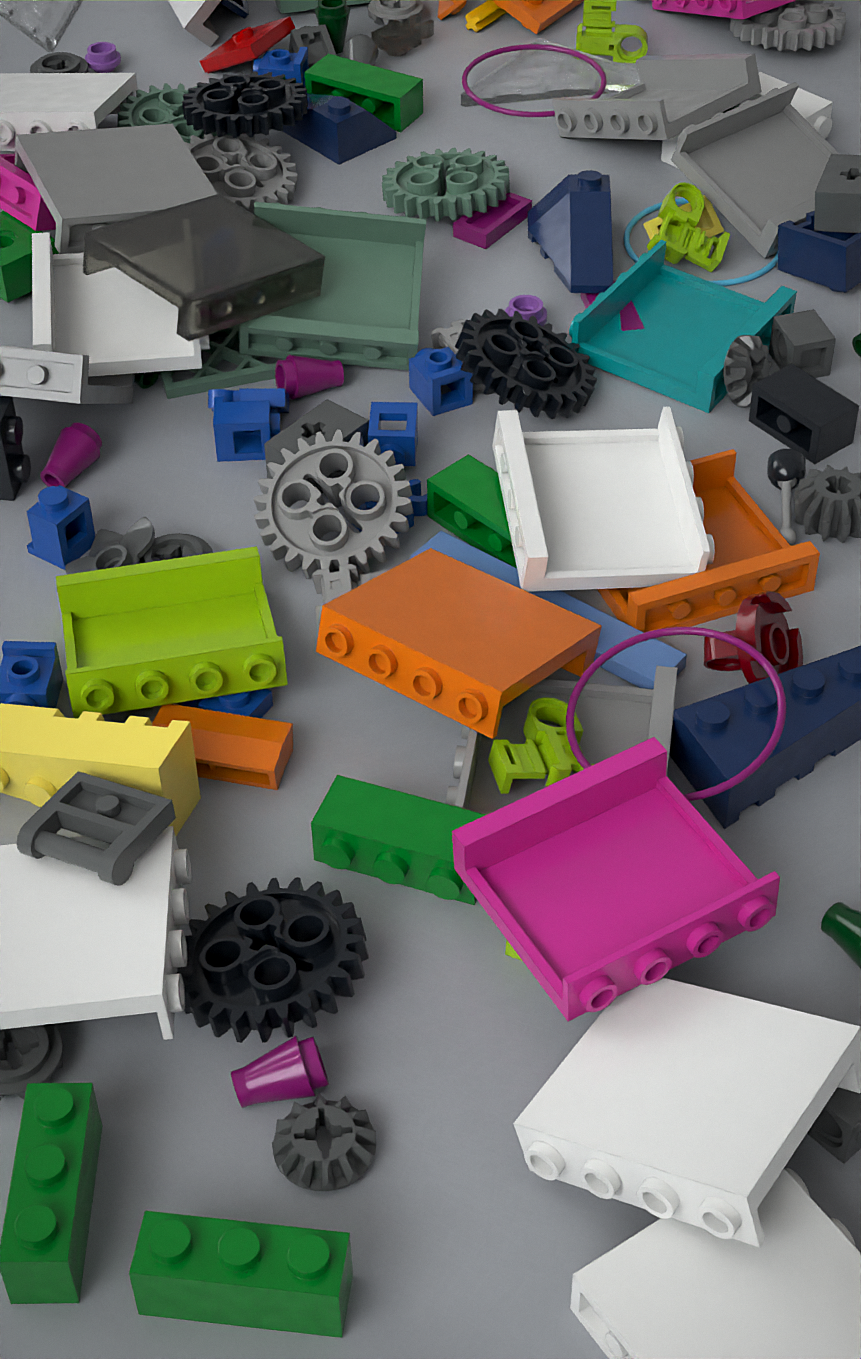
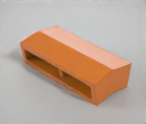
[152,704,293,790]

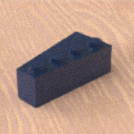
[778,210,861,293]
[669,646,861,829]

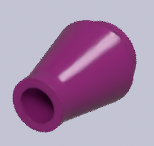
[275,355,344,400]
[40,422,102,488]
[231,1036,329,1108]

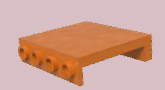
[597,449,820,633]
[316,548,602,739]

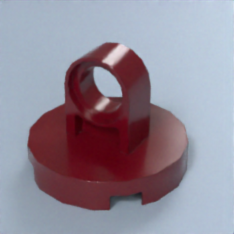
[704,591,803,684]

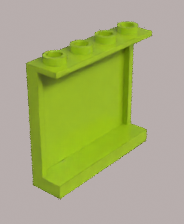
[56,546,288,718]

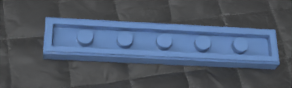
[410,531,687,689]

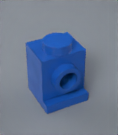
[253,47,309,89]
[409,347,473,416]
[213,396,281,462]
[368,402,418,466]
[26,485,95,570]
[0,641,63,709]

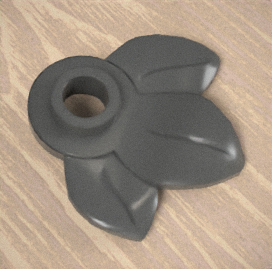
[65,517,155,574]

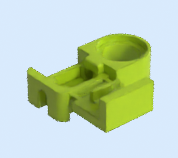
[576,0,648,63]
[647,182,730,272]
[488,697,594,794]

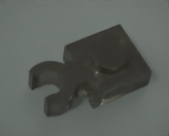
[371,14,434,57]

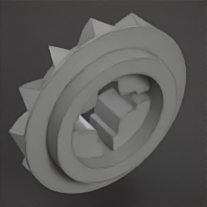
[368,0,423,28]

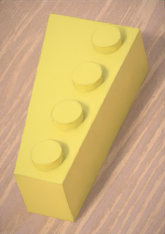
[0,703,201,836]

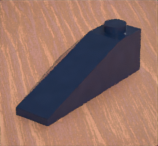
[282,93,397,165]
[527,170,613,293]

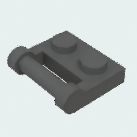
[17,771,176,886]

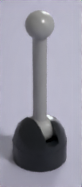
[767,449,806,545]

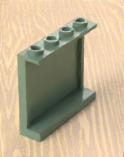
[239,202,427,371]

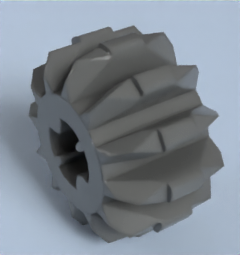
[794,465,861,543]

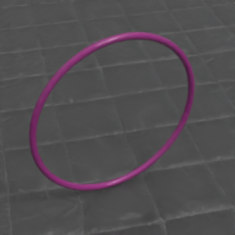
[462,44,607,117]
[566,627,786,802]

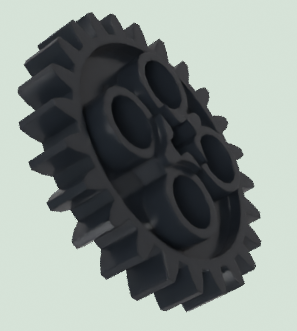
[182,71,308,138]
[455,309,597,419]
[177,877,369,1043]

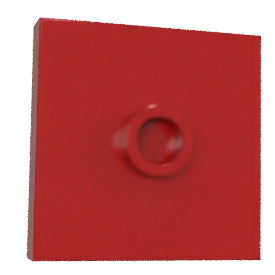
[200,16,295,73]

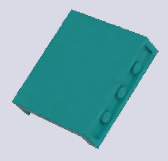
[569,240,797,413]

